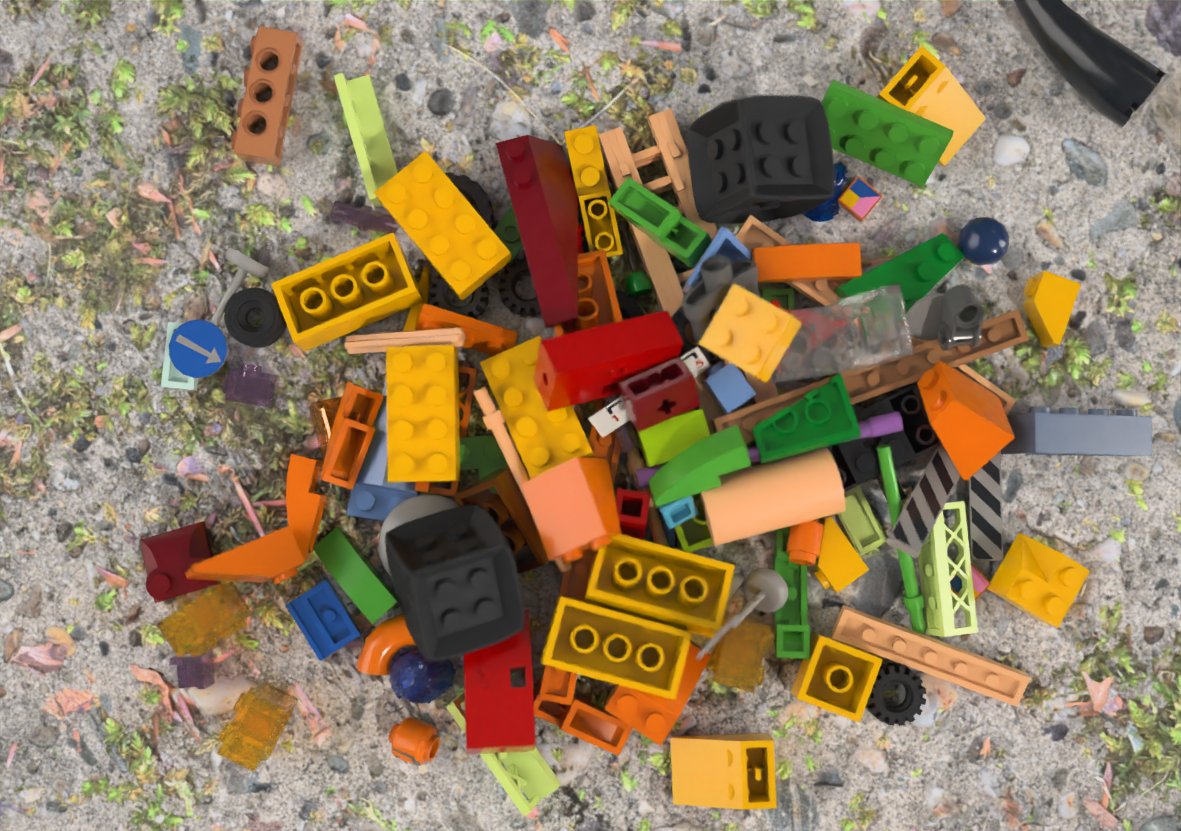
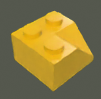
[987,533,1090,628]

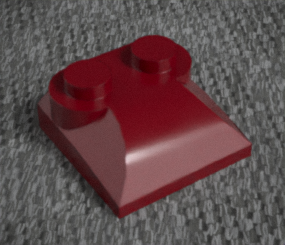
[140,521,222,603]

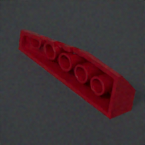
[496,135,578,329]

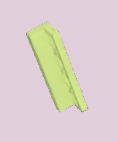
[333,73,398,208]
[918,501,978,637]
[446,691,561,816]

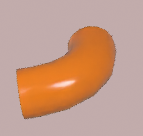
[356,614,416,675]

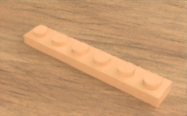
[831,605,1030,707]

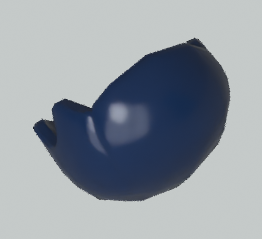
[958,217,1009,266]

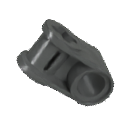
[938,284,985,351]

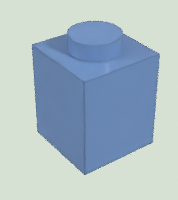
[702,361,756,415]

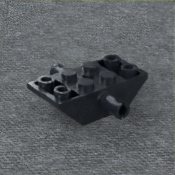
[804,383,943,504]

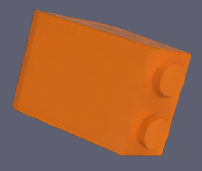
[917,361,1015,481]
[521,457,621,563]

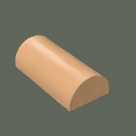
[699,447,845,546]

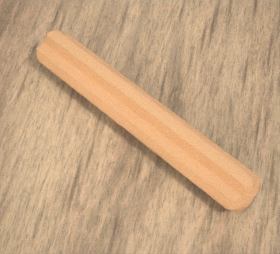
[344,327,466,354]

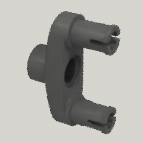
[682,255,761,344]

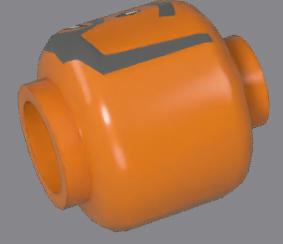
[389,717,441,766]

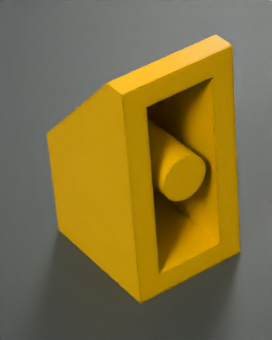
[1023,271,1081,348]
[813,516,869,593]

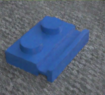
[285,579,362,661]

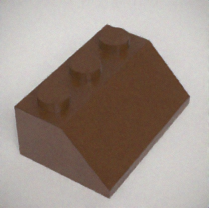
[453,465,550,574]

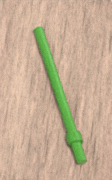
[876,444,926,633]

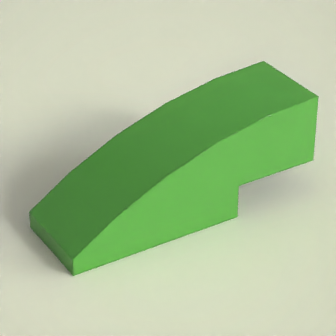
[608,177,712,268]
[648,425,751,507]
[313,526,398,624]

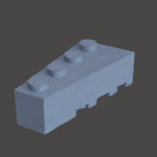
[1001,407,1152,456]

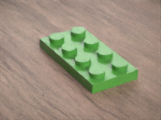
[821,79,954,187]

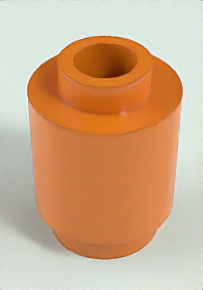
[786,519,824,566]

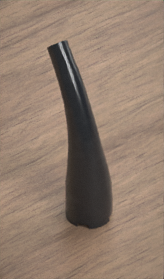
[1014,0,1166,128]

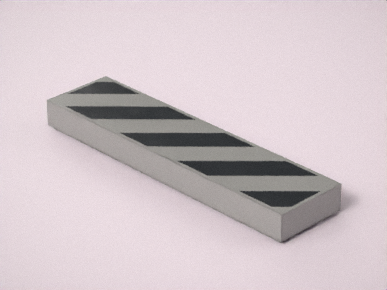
[886,445,961,558]
[966,450,1004,561]

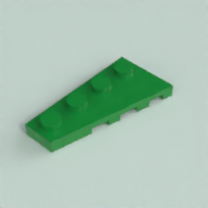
[834,233,965,339]

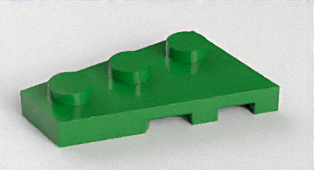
[752,372,861,464]

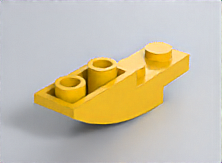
[564,125,623,257]

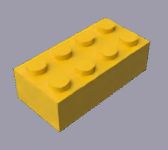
[374,151,512,301]
[271,232,424,352]
[480,335,595,479]
[386,345,460,483]
[583,534,735,638]
[540,596,692,700]

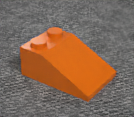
[553,249,623,337]
[185,526,305,585]
[604,642,711,746]

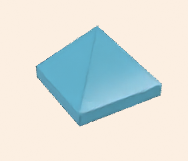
[659,496,699,529]

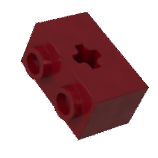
[618,357,700,432]

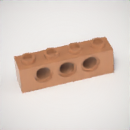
[231,26,304,167]

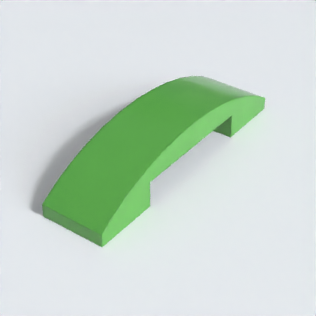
[773,526,810,659]

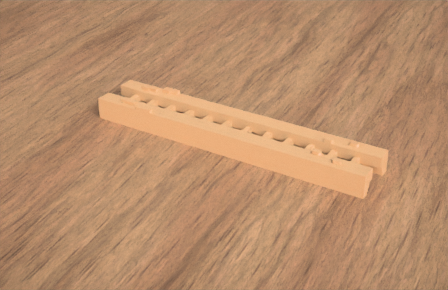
[598,108,794,471]

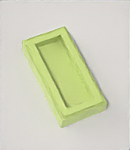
[836,485,887,556]

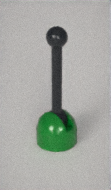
[617,220,653,297]

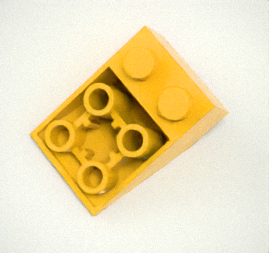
[876,45,986,167]
[670,733,777,810]

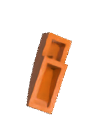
[751,243,862,282]
[320,381,384,490]
[286,454,327,560]
[533,677,632,756]

